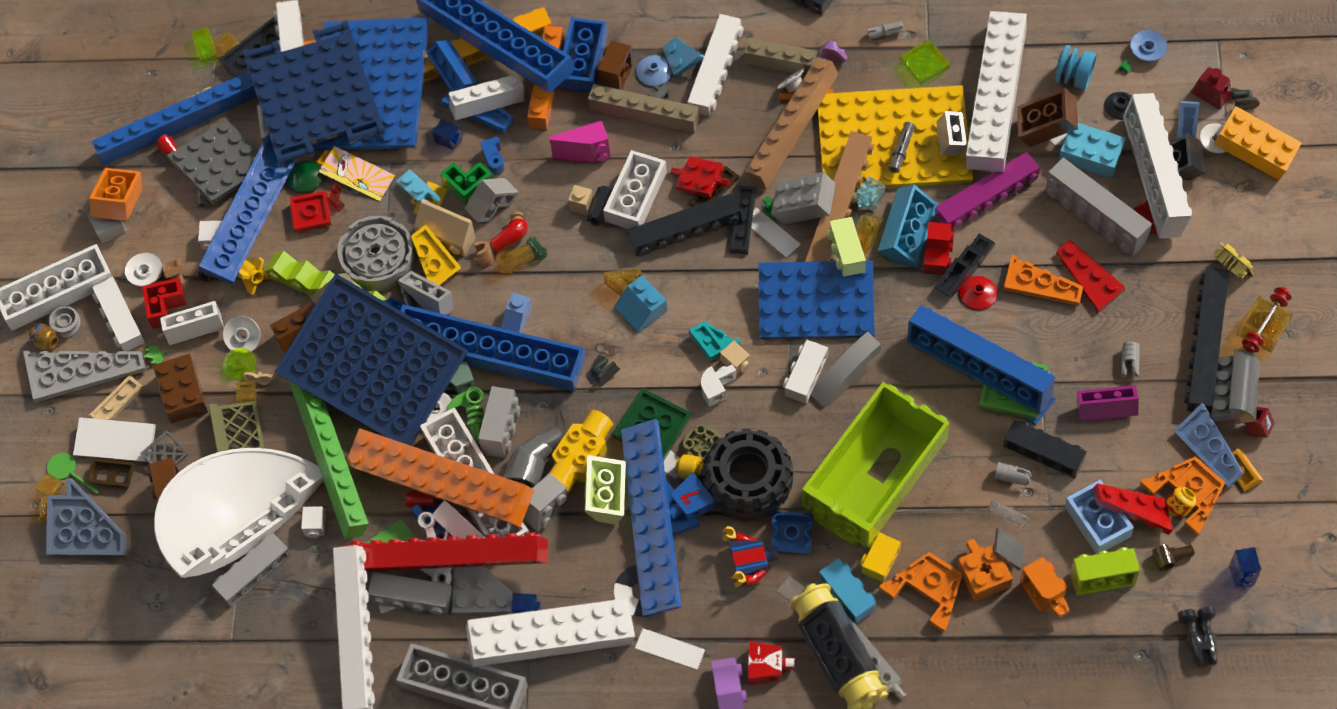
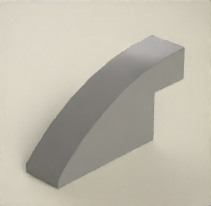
[810,332,881,409]

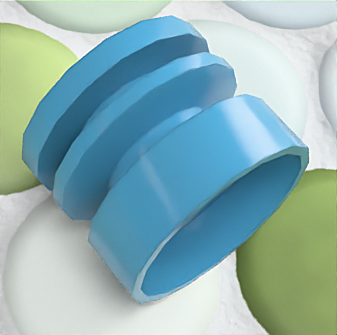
[1055,45,1097,90]

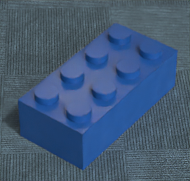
[559,17,608,93]

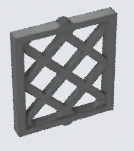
[140,430,188,464]

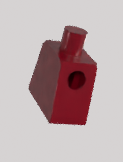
[1191,67,1231,110]

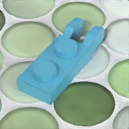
[396,169,441,204]

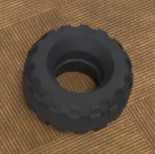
[702,428,793,521]

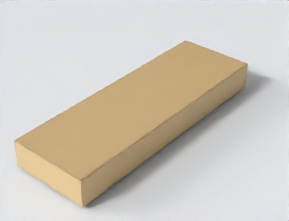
[89,375,144,420]

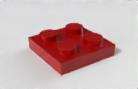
[289,191,332,233]

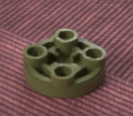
[683,424,721,464]

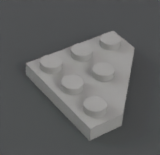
[452,566,513,615]

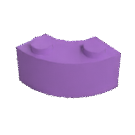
[711,657,747,709]

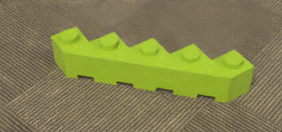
[264,251,389,303]

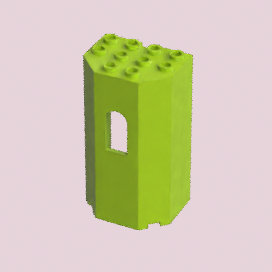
[802,382,950,547]

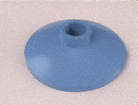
[1130,30,1167,62]
[636,55,672,87]

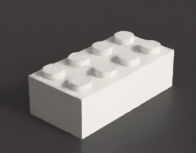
[603,150,667,229]

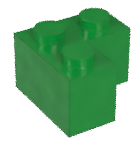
[440,162,493,206]

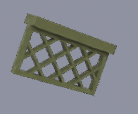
[209,401,264,453]

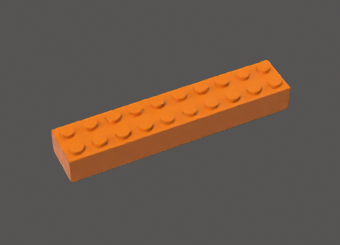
[346,428,534,527]

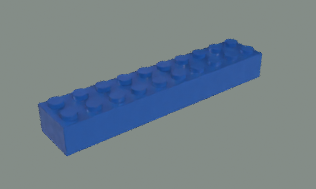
[416,0,574,94]
[401,305,586,391]

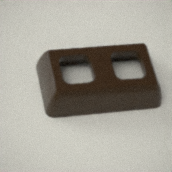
[87,458,134,488]

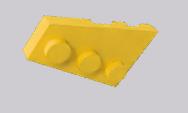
[411,224,461,286]

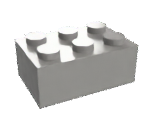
[771,172,836,225]
[478,386,520,458]

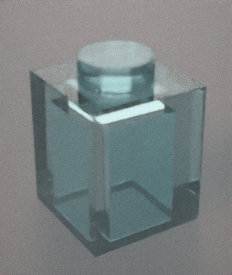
[856,176,885,211]

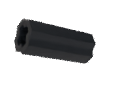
[587,185,613,226]

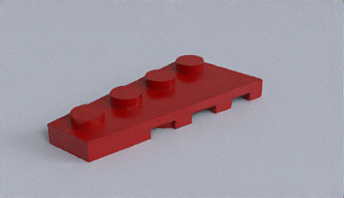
[1056,239,1125,314]
[1093,483,1173,535]

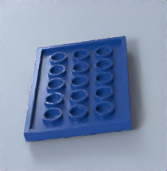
[758,260,875,339]

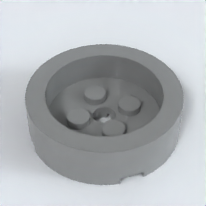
[337,216,415,292]

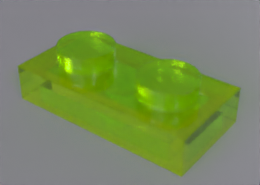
[191,26,218,63]

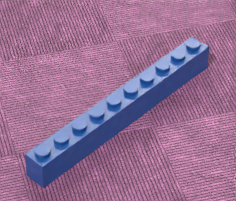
[91,71,257,166]

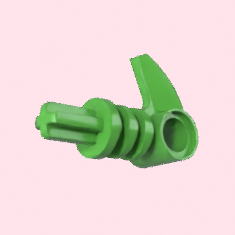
[446,387,484,444]

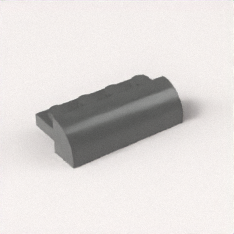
[1212,350,1260,424]

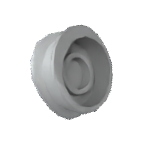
[49,306,81,338]

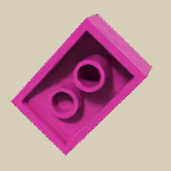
[549,121,611,163]

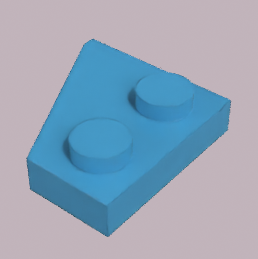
[662,37,704,77]

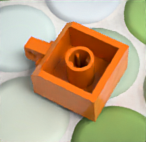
[958,539,1013,602]
[1020,557,1070,618]

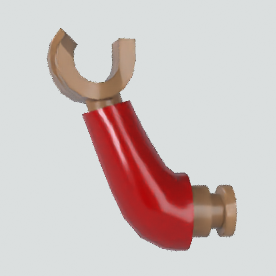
[474,212,528,268]

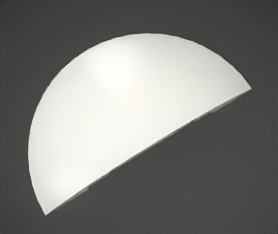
[155,448,324,577]

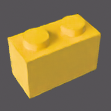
[860,532,901,583]

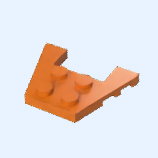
[1140,456,1225,536]
[879,552,963,633]

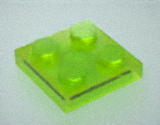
[900,39,951,85]

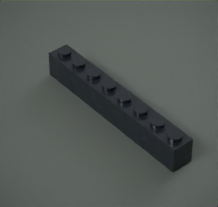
[1184,267,1229,414]

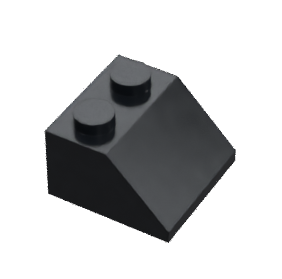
[1169,133,1205,181]

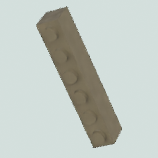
[588,84,699,134]

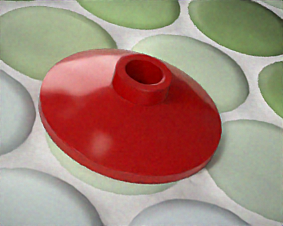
[959,276,998,310]

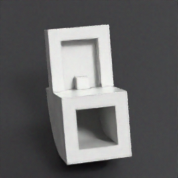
[701,364,736,407]

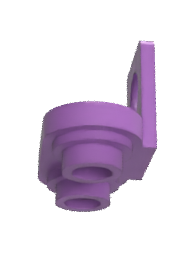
[818,41,847,63]

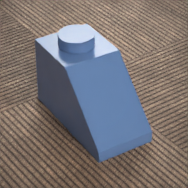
[502,292,532,333]

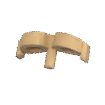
[244,372,273,385]

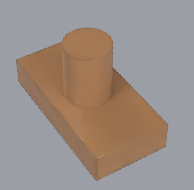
[162,258,185,284]

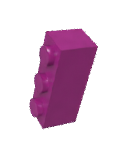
[1077,385,1139,421]

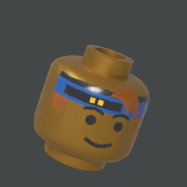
[29,324,59,351]

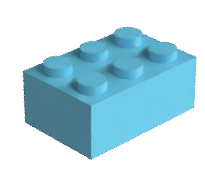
[1059,123,1126,179]

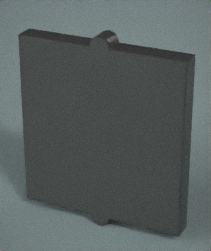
[993,527,1023,571]

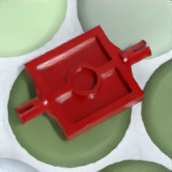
[670,156,730,197]

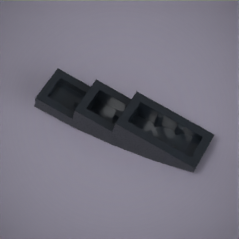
[935,233,995,297]

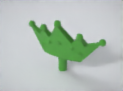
[143,344,167,364]

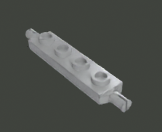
[849,618,907,701]

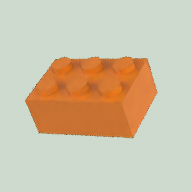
[89,168,142,221]

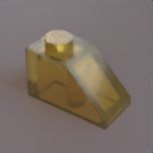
[856,212,883,258]

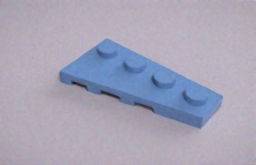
[1174,403,1244,487]

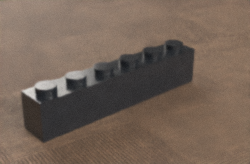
[627,193,742,256]

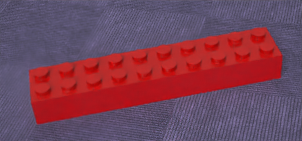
[343,532,548,572]

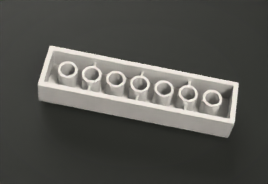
[1123,93,1192,239]
[420,408,529,537]
[466,598,635,667]

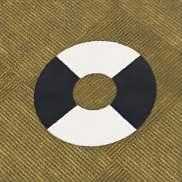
[614,565,644,617]

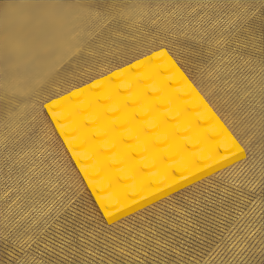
[818,85,973,190]

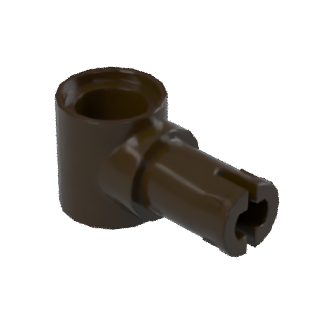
[1152,544,1195,571]

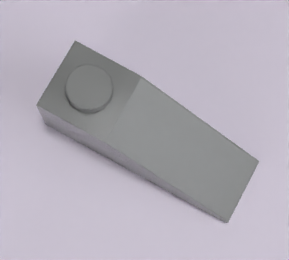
[398,271,454,315]

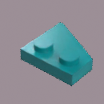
[688,321,741,361]

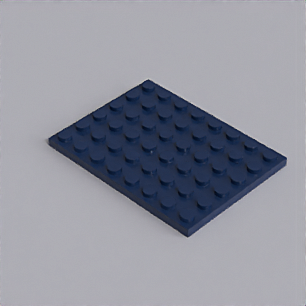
[275,273,469,446]

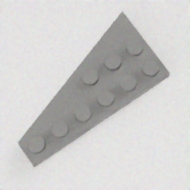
[23,351,146,403]

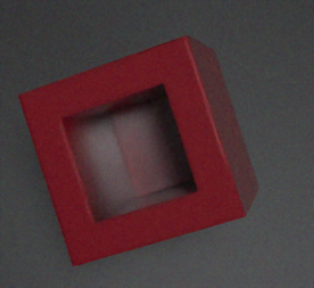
[1244,407,1275,438]

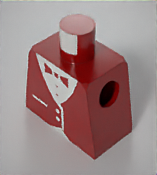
[748,641,794,685]

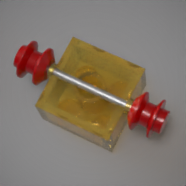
[1237,287,1294,353]

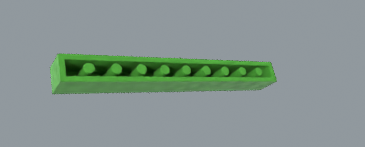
[288,380,368,539]

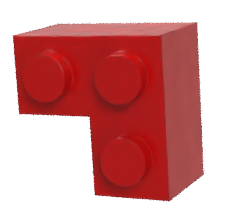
[923,222,954,275]
[142,278,187,329]

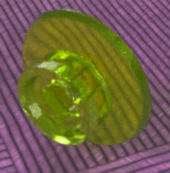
[223,348,256,380]

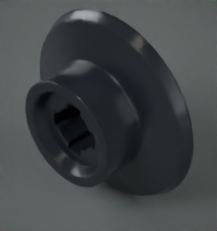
[1104,92,1132,120]

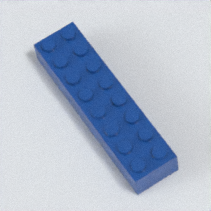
[907,305,1055,414]

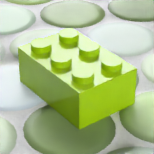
[1070,547,1140,596]

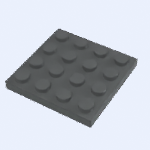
[167,119,259,205]

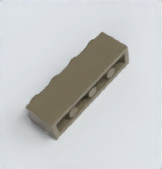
[744,38,819,76]

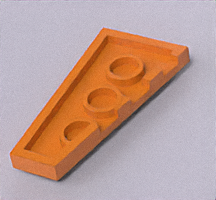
[1004,255,1083,306]

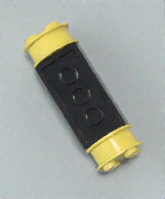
[790,584,888,709]

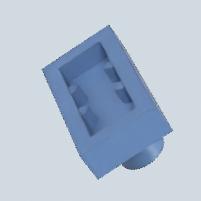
[1176,101,1200,139]

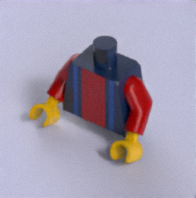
[722,527,778,587]

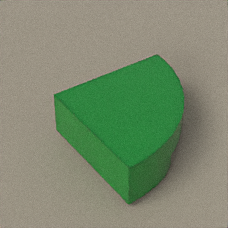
[763,196,777,221]

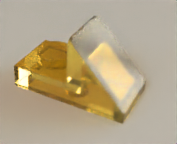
[603,268,642,296]

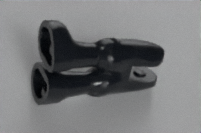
[1177,606,1218,668]

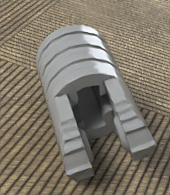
[1121,342,1140,378]
[994,462,1032,486]

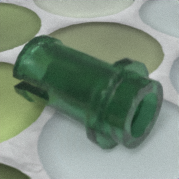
[526,237,547,260]

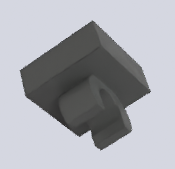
[648,84,671,100]

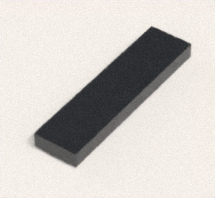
[730,185,757,255]

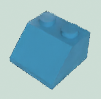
[614,275,668,333]

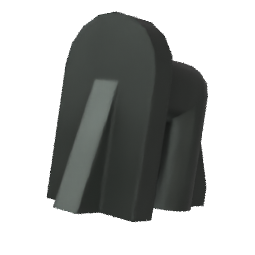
[1231,88,1260,110]
[590,354,620,385]

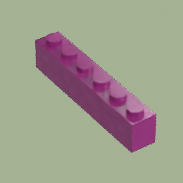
[935,152,1040,230]

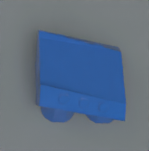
[771,512,813,553]

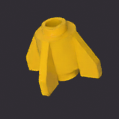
[238,257,272,295]

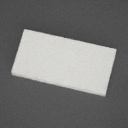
[73,417,156,463]

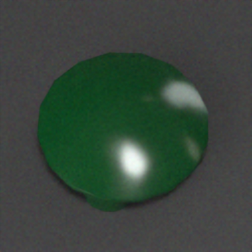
[287,160,323,194]

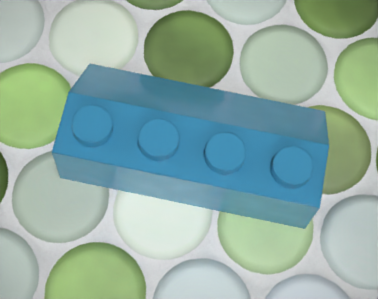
[878,184,938,267]

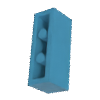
[819,558,876,624]

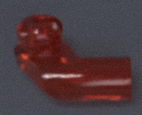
[327,184,345,211]

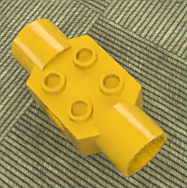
[549,410,614,495]

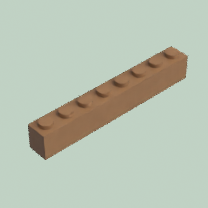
[745,57,838,189]
[805,131,874,262]

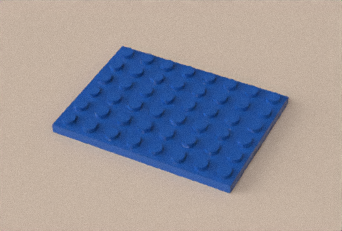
[312,17,429,152]

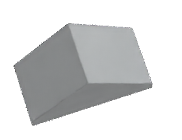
[87,213,127,244]

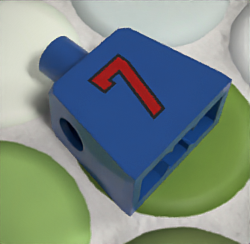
[669,473,717,521]

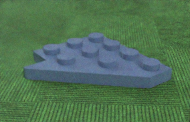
[46,479,126,555]

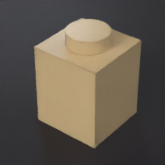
[568,185,593,216]
[720,341,750,376]

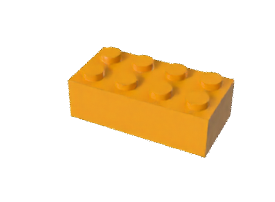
[1214,106,1302,181]

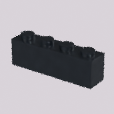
[1003,419,1087,479]

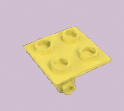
[1213,243,1254,279]

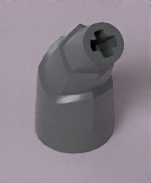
[503,427,563,488]

